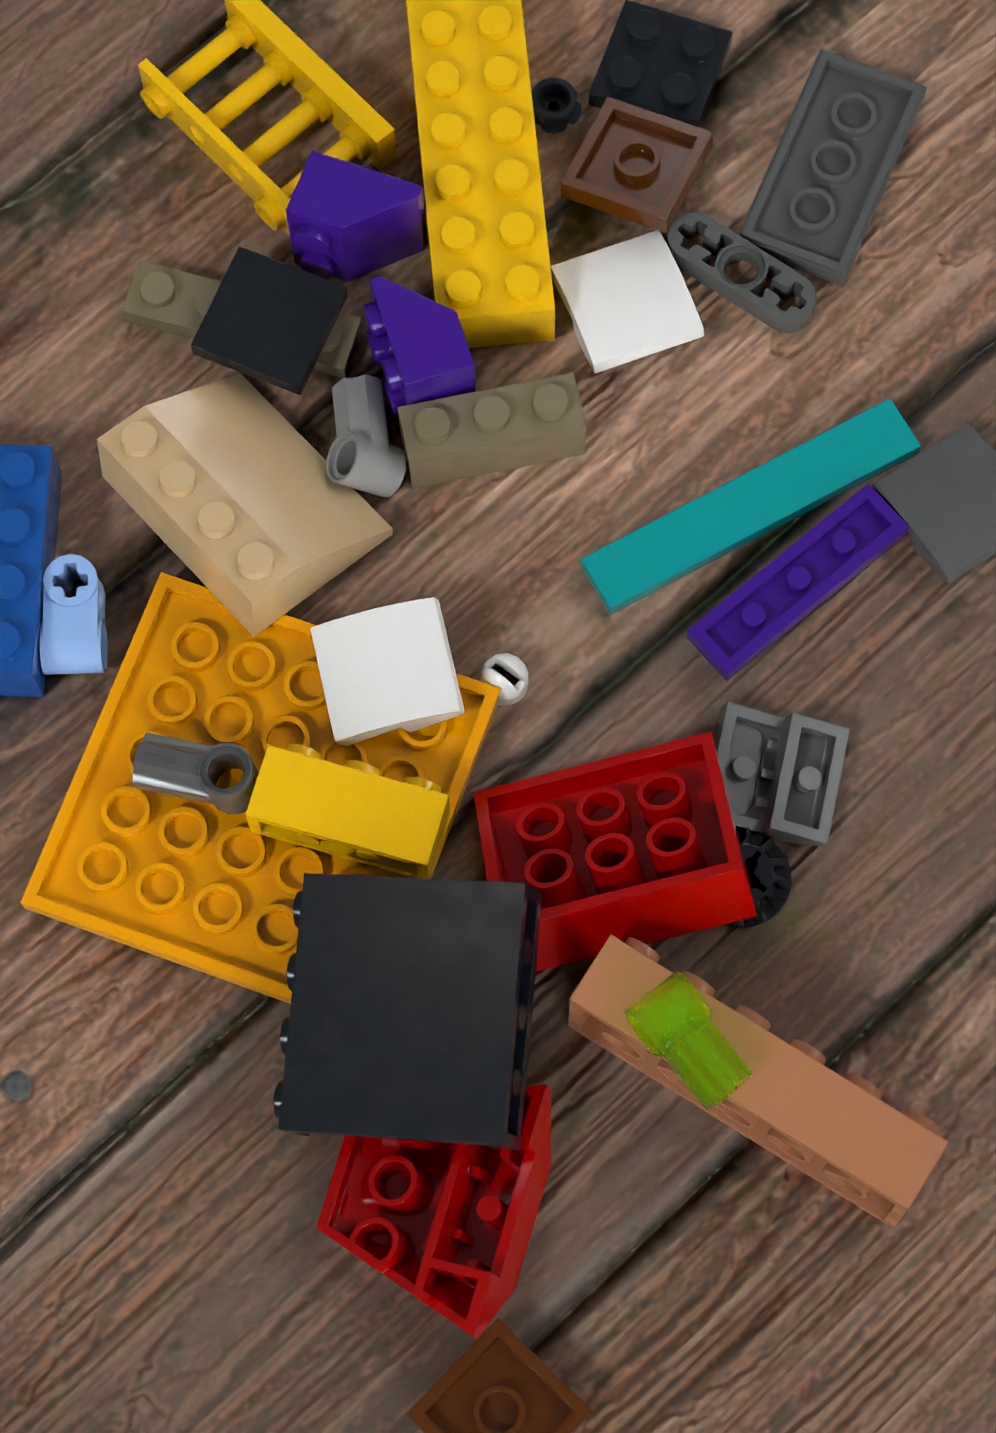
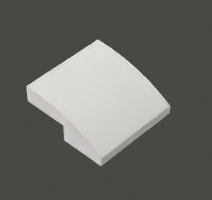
[551,230,704,373]
[310,597,465,747]

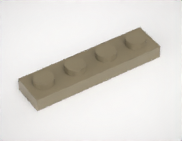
[121,260,363,378]

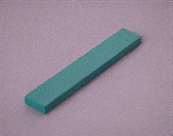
[580,398,921,615]

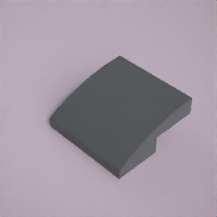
[872,423,996,584]
[714,702,850,847]

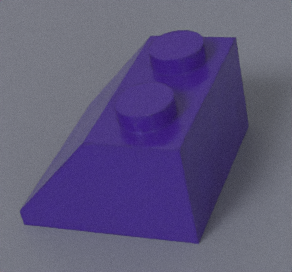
[286,150,427,282]

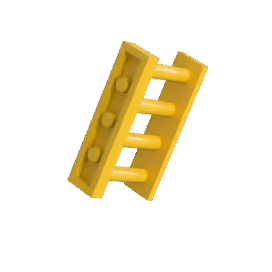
[138,0,397,236]

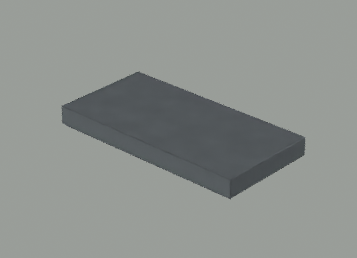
[738,49,927,287]

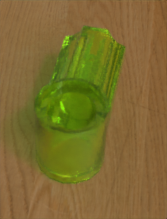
[624,971,753,1111]

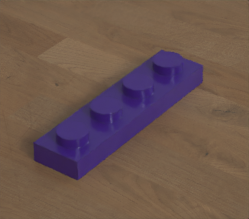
[687,484,909,681]

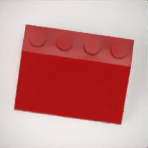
[473,731,757,971]

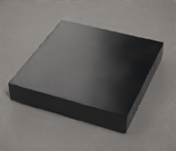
[191,246,348,395]

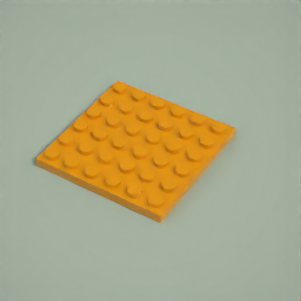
[20,572,501,1004]

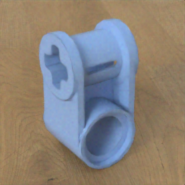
[39,554,108,675]

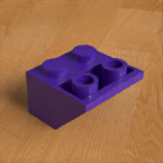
[363,276,476,416]

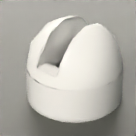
[480,653,529,706]

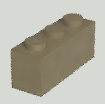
[397,372,586,489]

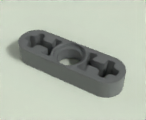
[667,212,816,333]

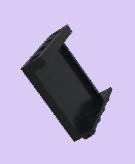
[273,873,542,1151]

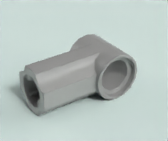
[326,374,406,498]

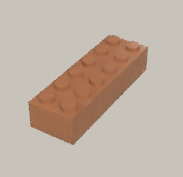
[568,935,948,1229]

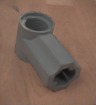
[132,733,259,814]

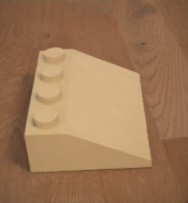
[97,373,393,637]

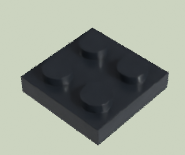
[588,0,733,128]

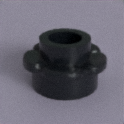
[531,77,582,133]

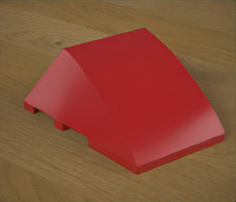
[316,1084,551,1339]

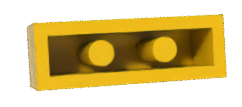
[245,744,451,879]

